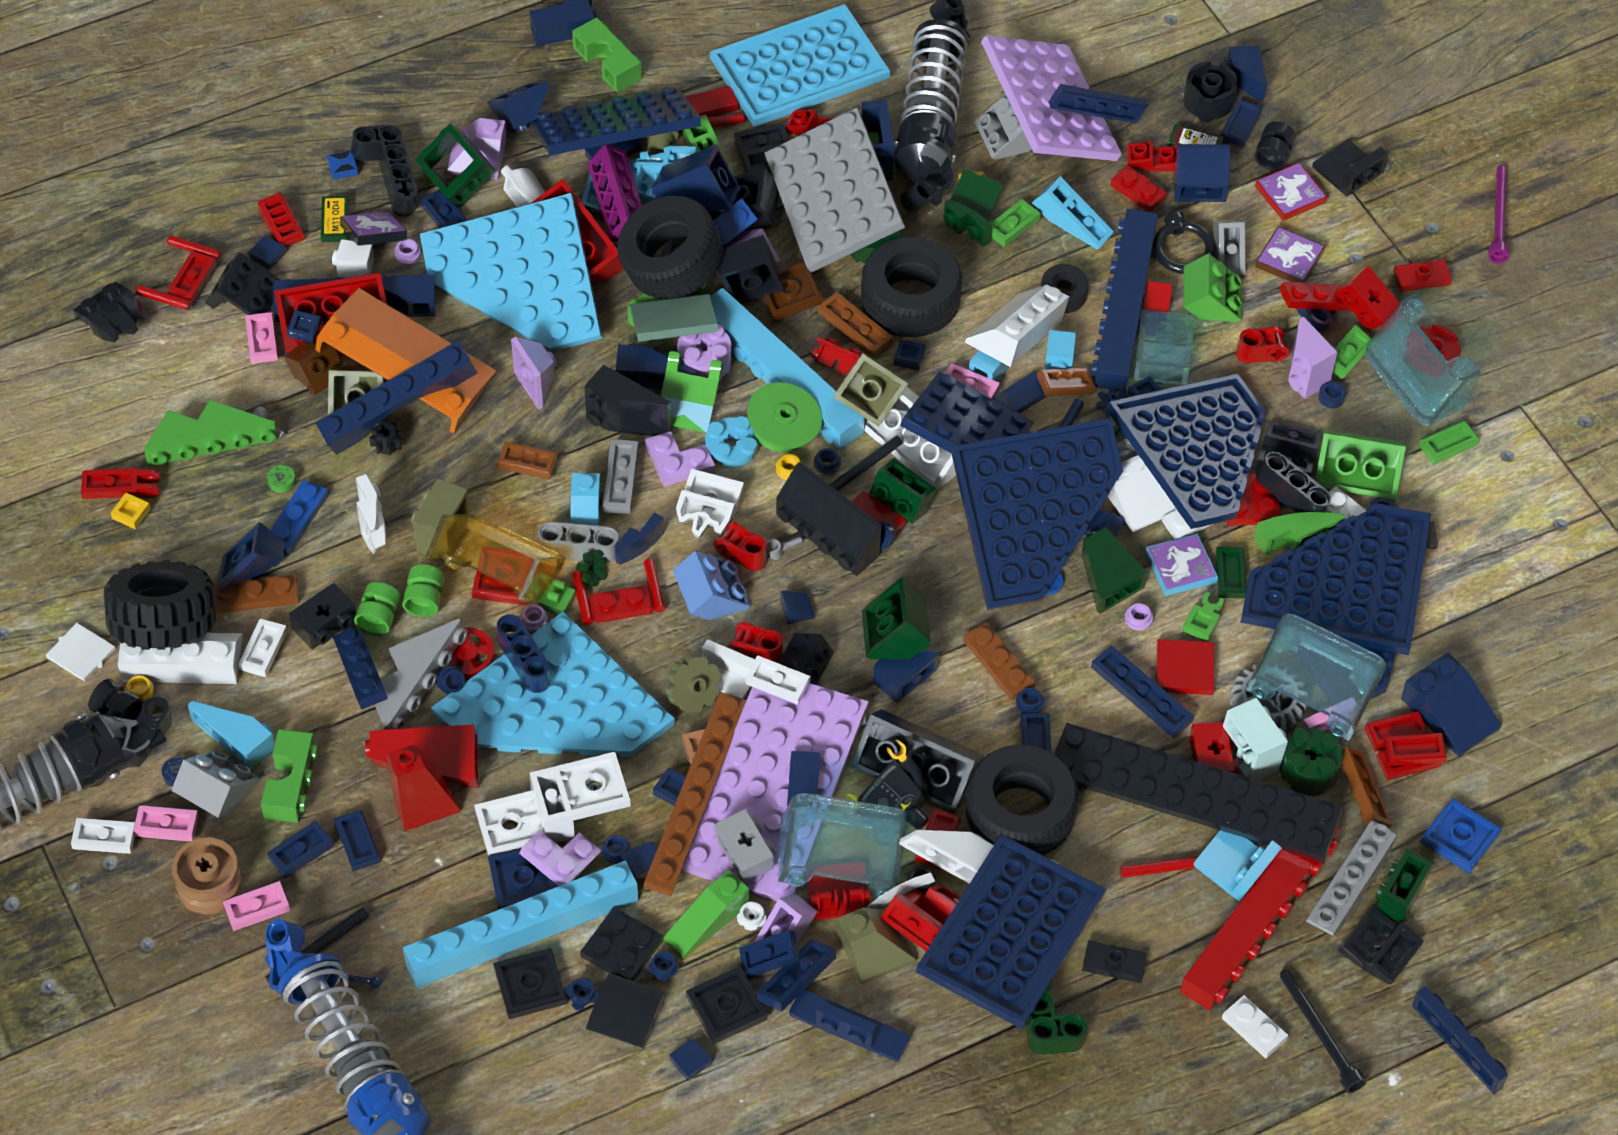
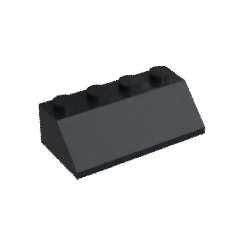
[776,462,881,576]
[851,709,984,814]

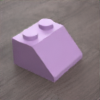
[1288,317,1337,399]

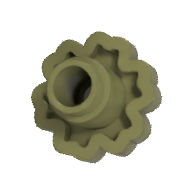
[665,654,721,713]

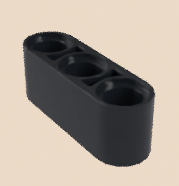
[1256,452,1331,513]

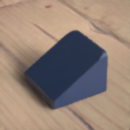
[780,591,815,624]
[620,842,657,879]

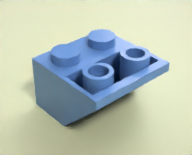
[673,551,751,620]

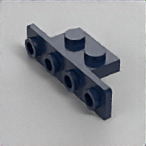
[789,990,910,1062]

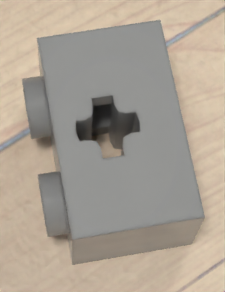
[714,809,776,883]

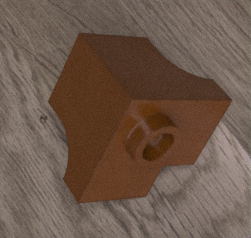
[283,342,342,395]

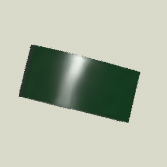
[943,199,992,247]

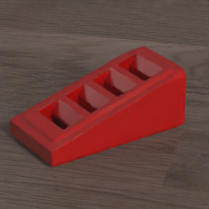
[258,192,305,247]

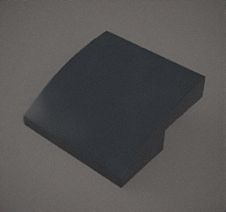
[733,123,789,173]
[1256,420,1322,476]
[1338,906,1424,984]
[586,973,666,1049]

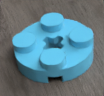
[705,416,759,468]

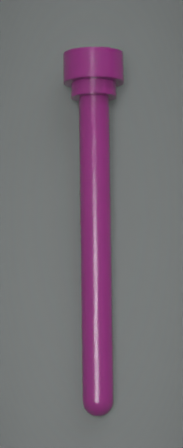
[1488,165,1510,264]

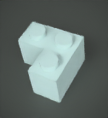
[1223,698,1288,781]

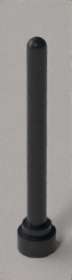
[1280,969,1368,1094]

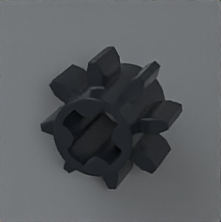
[369,421,404,456]

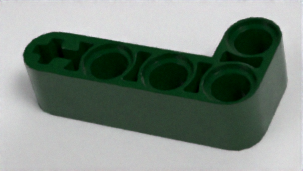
[1025,984,1087,1054]

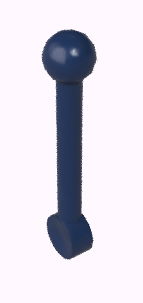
[341,974,382,988]

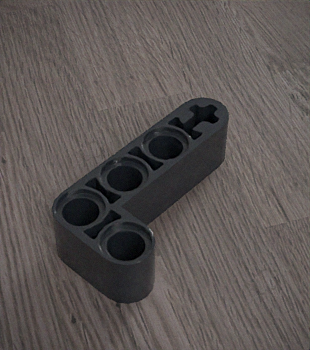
[351,125,417,217]

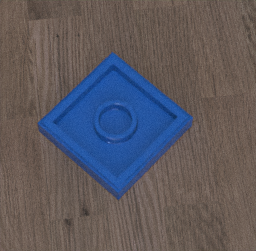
[1420,798,1502,874]

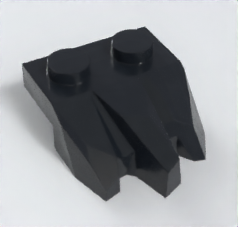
[73,281,147,343]

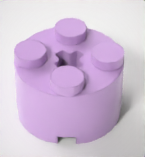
[677,324,731,382]

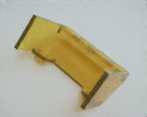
[426,514,566,604]

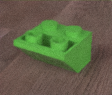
[1184,253,1243,322]

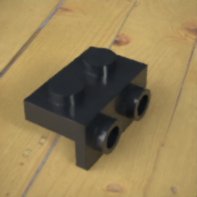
[778,633,833,685]

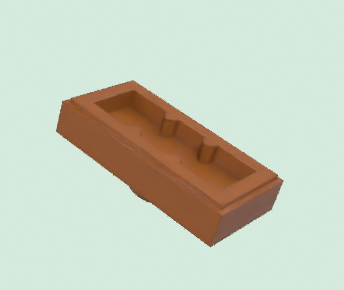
[1037,368,1096,396]
[497,441,558,480]

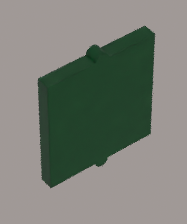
[950,169,1003,221]

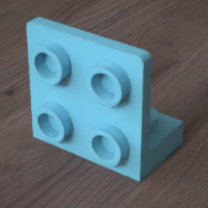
[1193,830,1282,901]

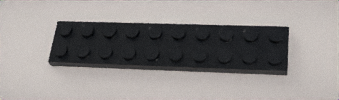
[1054,723,1343,862]

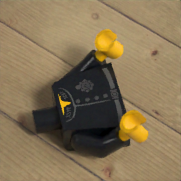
[838,740,929,831]

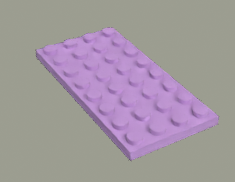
[682,683,868,902]

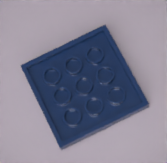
[900,371,1034,453]

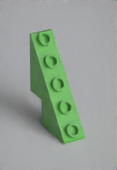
[144,400,278,466]

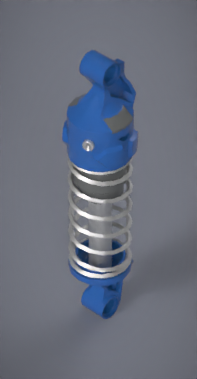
[265,919,431,1135]

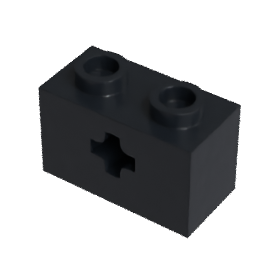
[289,583,356,650]

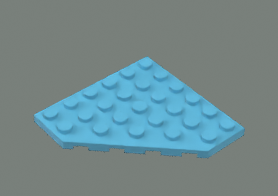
[420,193,603,352]
[431,612,675,757]

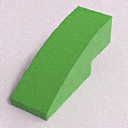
[1254,512,1345,555]

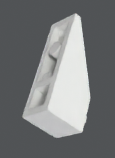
[899,830,994,884]

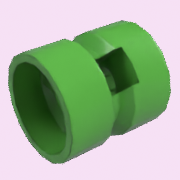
[402,564,445,617]
[354,582,401,635]

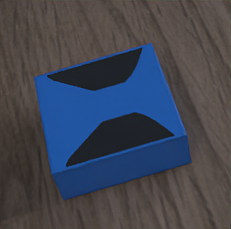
[327,150,358,180]

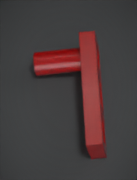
[880,889,943,951]

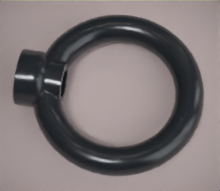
[1153,212,1216,274]

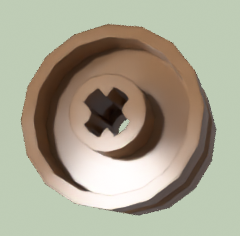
[172,837,242,915]

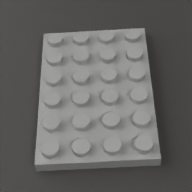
[765,108,905,273]

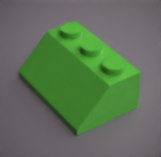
[1315,429,1406,500]

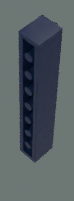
[1091,209,1158,392]

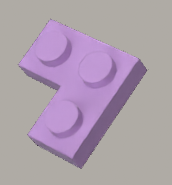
[645,431,715,487]
[519,830,601,886]

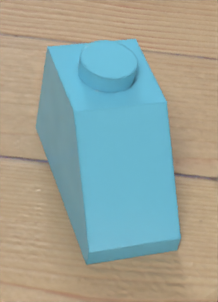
[571,473,601,526]

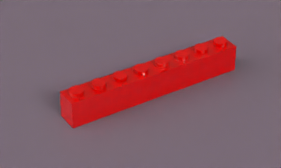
[1180,827,1340,1011]

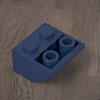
[1173,144,1230,202]

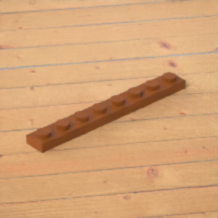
[644,692,747,897]

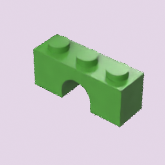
[572,18,642,93]
[261,729,319,823]

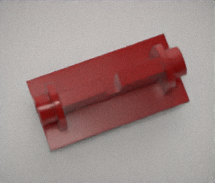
[811,337,862,375]

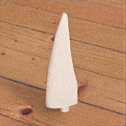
[501,166,545,207]

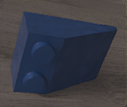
[1401,652,1502,757]

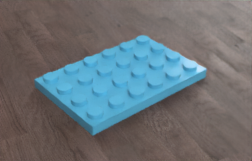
[710,4,890,127]

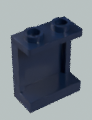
[861,100,895,181]

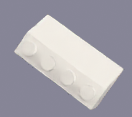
[965,285,1069,367]
[864,386,956,490]
[118,633,243,684]

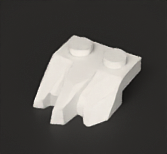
[676,469,745,539]
[356,474,387,554]

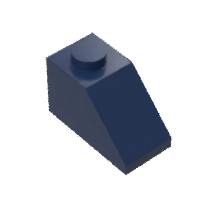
[1223,46,1267,100]
[873,651,938,703]

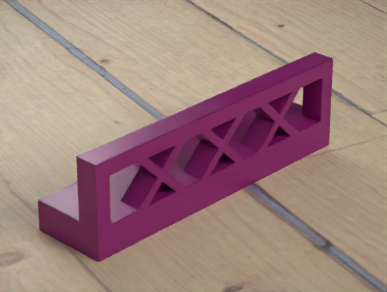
[587,144,642,241]

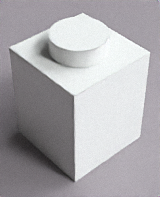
[332,240,374,278]

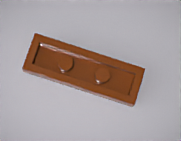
[818,292,893,358]
[214,574,299,613]
[963,622,1036,701]
[1341,747,1393,828]

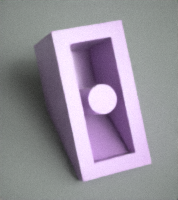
[754,894,818,942]

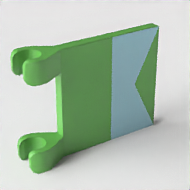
[661,351,724,433]

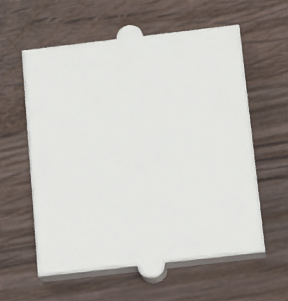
[46,623,115,682]

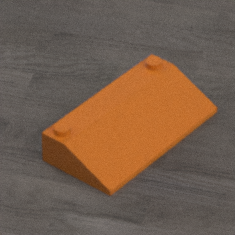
[315,288,496,433]

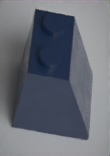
[651,144,741,212]

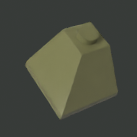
[833,352,909,427]
[328,366,384,426]
[836,907,916,984]

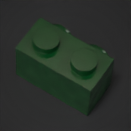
[869,458,937,524]
[1375,849,1433,923]

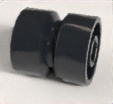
[1254,122,1296,170]
[88,678,144,720]

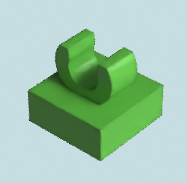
[538,580,576,615]

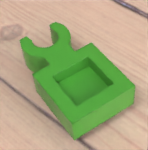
[1182,592,1224,642]

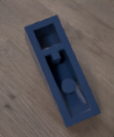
[615,344,697,389]

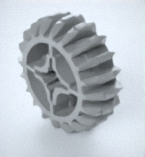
[1229,663,1307,733]

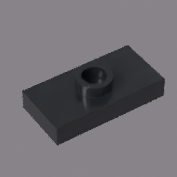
[1082,940,1147,983]

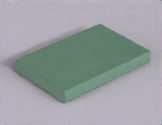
[630,294,718,342]

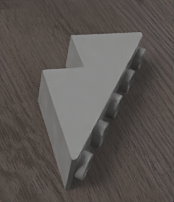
[374,619,467,730]
[1306,820,1398,936]

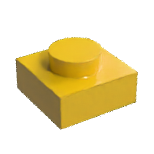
[111,493,151,529]

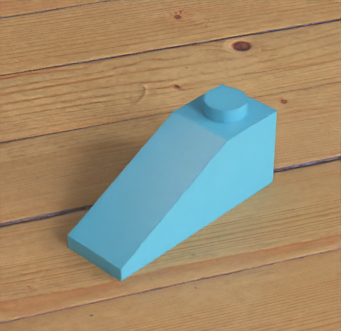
[1032,176,1114,250]
[188,701,275,769]

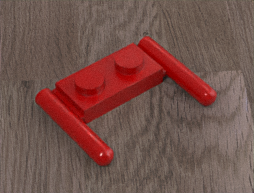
[136,235,222,311]
[572,558,665,625]

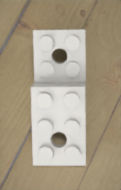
[474,752,631,856]

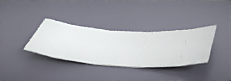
[866,873,935,910]

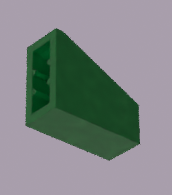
[1081,527,1147,614]

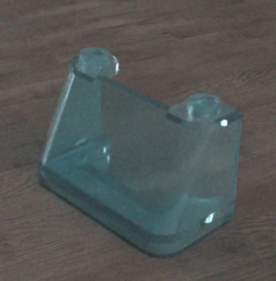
[1365,293,1481,425]
[1245,614,1386,741]
[778,793,906,899]

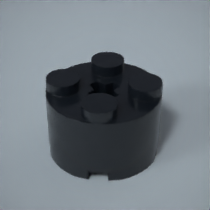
[1183,61,1237,123]

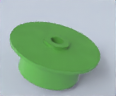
[747,382,822,452]

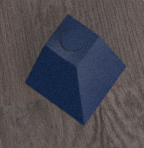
[487,81,549,132]
[218,522,285,589]

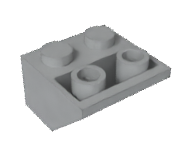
[974,94,1031,160]
[171,751,260,818]

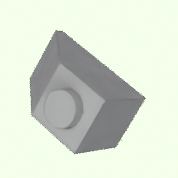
[1213,219,1245,275]

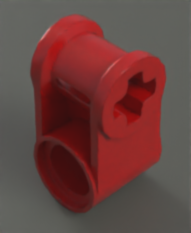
[1235,326,1290,364]
[713,522,767,571]
[727,622,783,663]

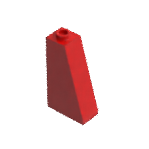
[365,724,479,788]
[387,744,460,831]

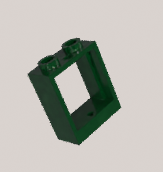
[415,123,496,207]

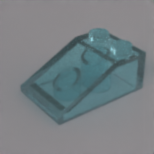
[1134,309,1194,385]

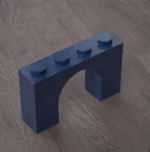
[529,0,597,46]

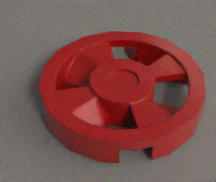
[443,627,495,680]

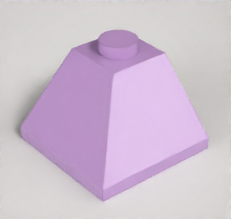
[447,118,507,180]
[511,337,557,410]

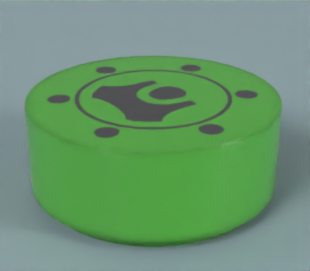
[267,465,296,493]

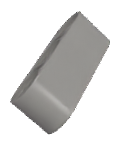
[538,522,619,563]

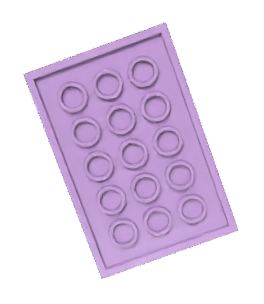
[981,35,1122,161]

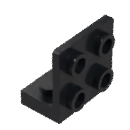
[1312,140,1388,197]
[205,252,280,315]

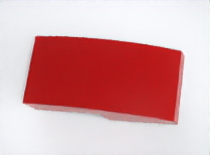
[785,109,834,136]
[1127,141,1178,172]

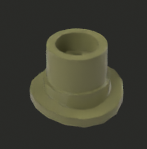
[647,131,679,154]

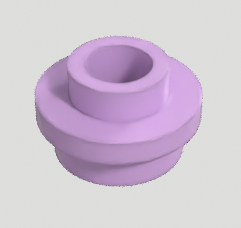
[394,239,421,264]
[1125,603,1153,631]
[520,605,548,632]

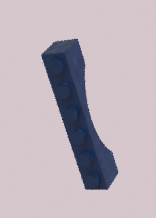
[273,274,436,322]
[315,341,478,455]

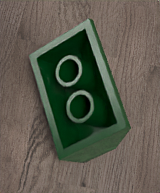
[861,577,931,660]

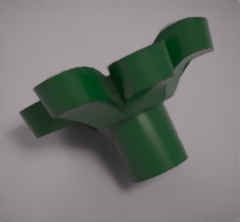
[576,550,607,587]

